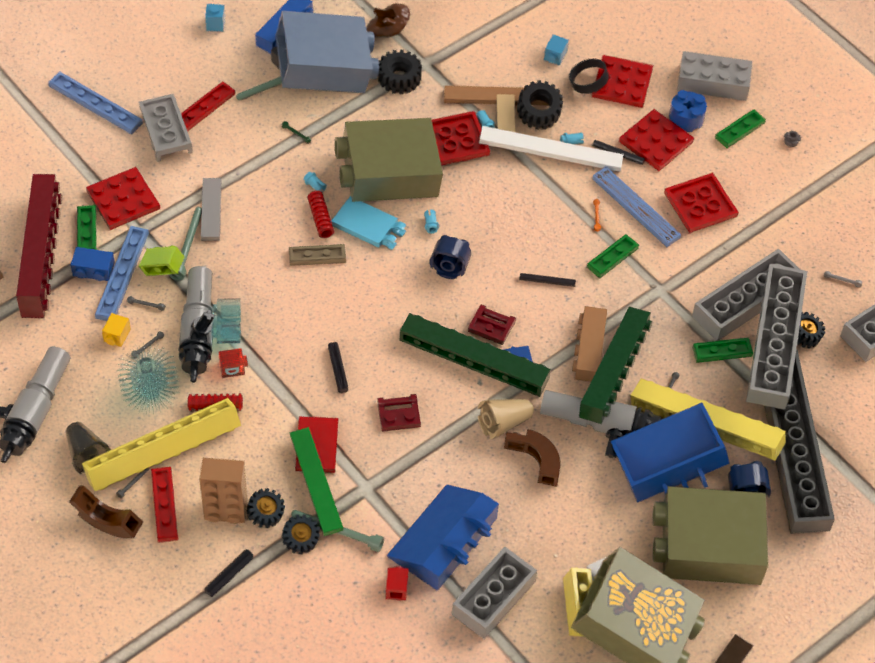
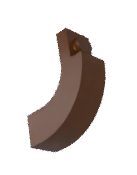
[504,429,561,487]
[69,485,143,539]

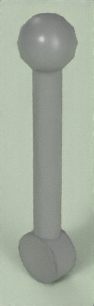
[824,271,862,287]

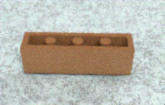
[572,306,607,382]

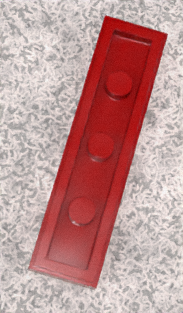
[181,81,236,132]
[151,467,178,543]

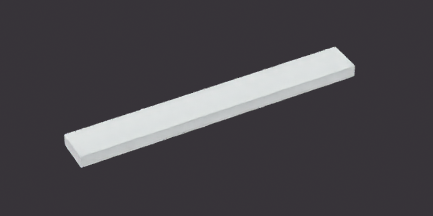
[479,126,623,172]

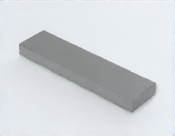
[201,178,222,241]

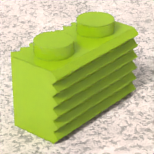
[139,246,185,276]

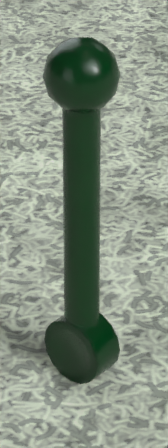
[282,121,312,143]

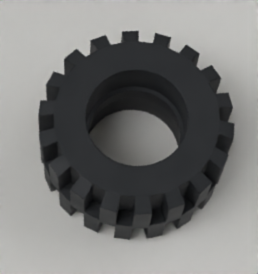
[517,80,563,130]

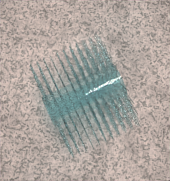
[117,343,179,414]

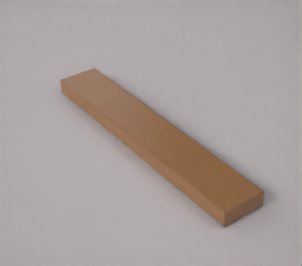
[444,86,549,106]

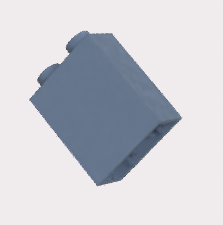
[275,11,379,93]

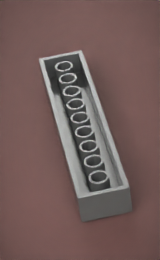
[764,350,835,534]

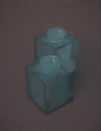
[213,298,241,344]

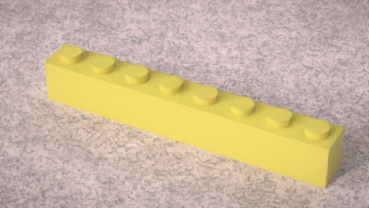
[631,378,786,461]
[82,398,241,491]

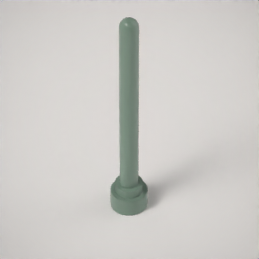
[236,76,282,100]
[170,207,202,281]
[291,510,384,553]

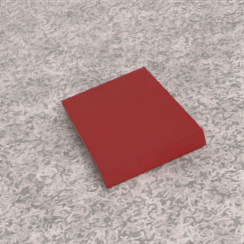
[295,416,339,473]

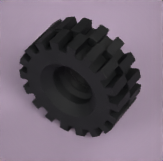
[378,50,422,94]

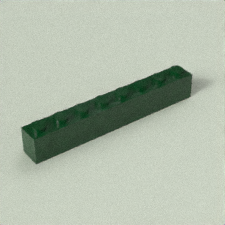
[579,306,653,424]
[399,313,551,397]

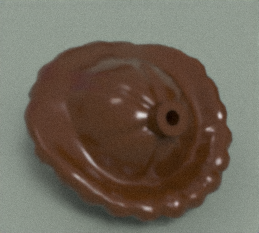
[366,3,410,37]

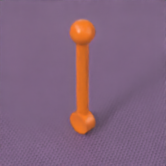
[593,199,601,232]

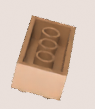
[199,458,248,524]

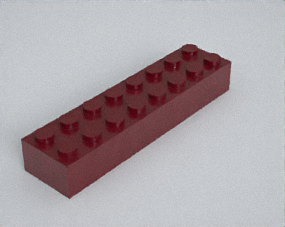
[16,174,62,318]

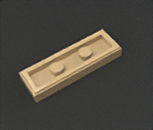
[497,94,515,132]

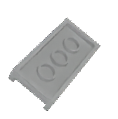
[139,94,193,162]

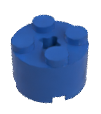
[669,90,707,132]

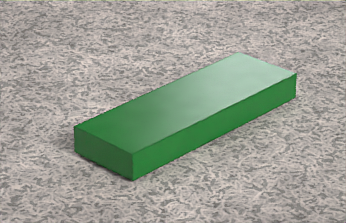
[715,109,766,149]
[77,205,97,250]
[587,234,639,278]
[692,337,753,363]

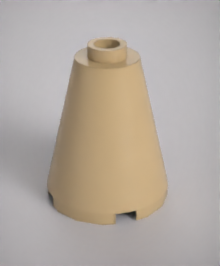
[477,399,534,439]

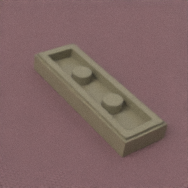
[289,244,346,266]

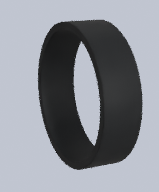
[569,59,609,94]

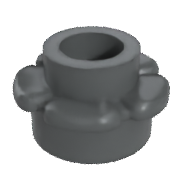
[784,131,801,147]

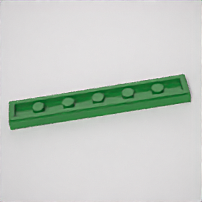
[290,427,344,536]

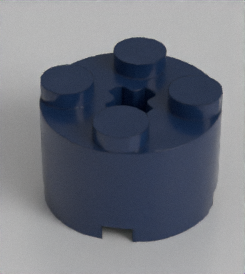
[429,235,471,279]
[728,461,771,498]

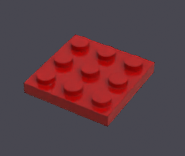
[592,55,654,108]
[619,109,694,171]
[432,111,490,166]
[86,167,160,230]
[664,172,739,233]

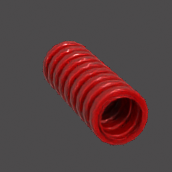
[307,190,334,238]
[188,393,243,411]

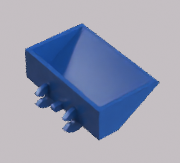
[610,403,730,503]
[386,484,499,591]

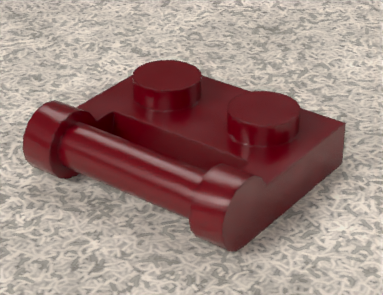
[468,304,516,345]
[377,394,421,432]

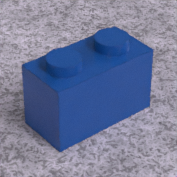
[70,247,115,281]

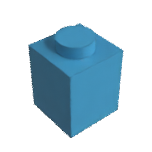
[205,4,225,32]
[544,34,569,65]

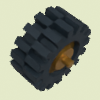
[797,312,825,348]
[246,488,285,528]
[282,514,320,554]

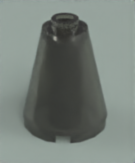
[65,422,111,474]

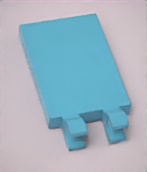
[331,196,406,250]

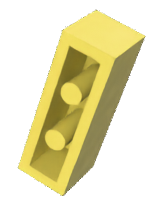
[563,568,592,637]

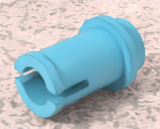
[476,110,495,128]
[560,132,584,144]
[304,172,327,192]
[424,209,439,234]

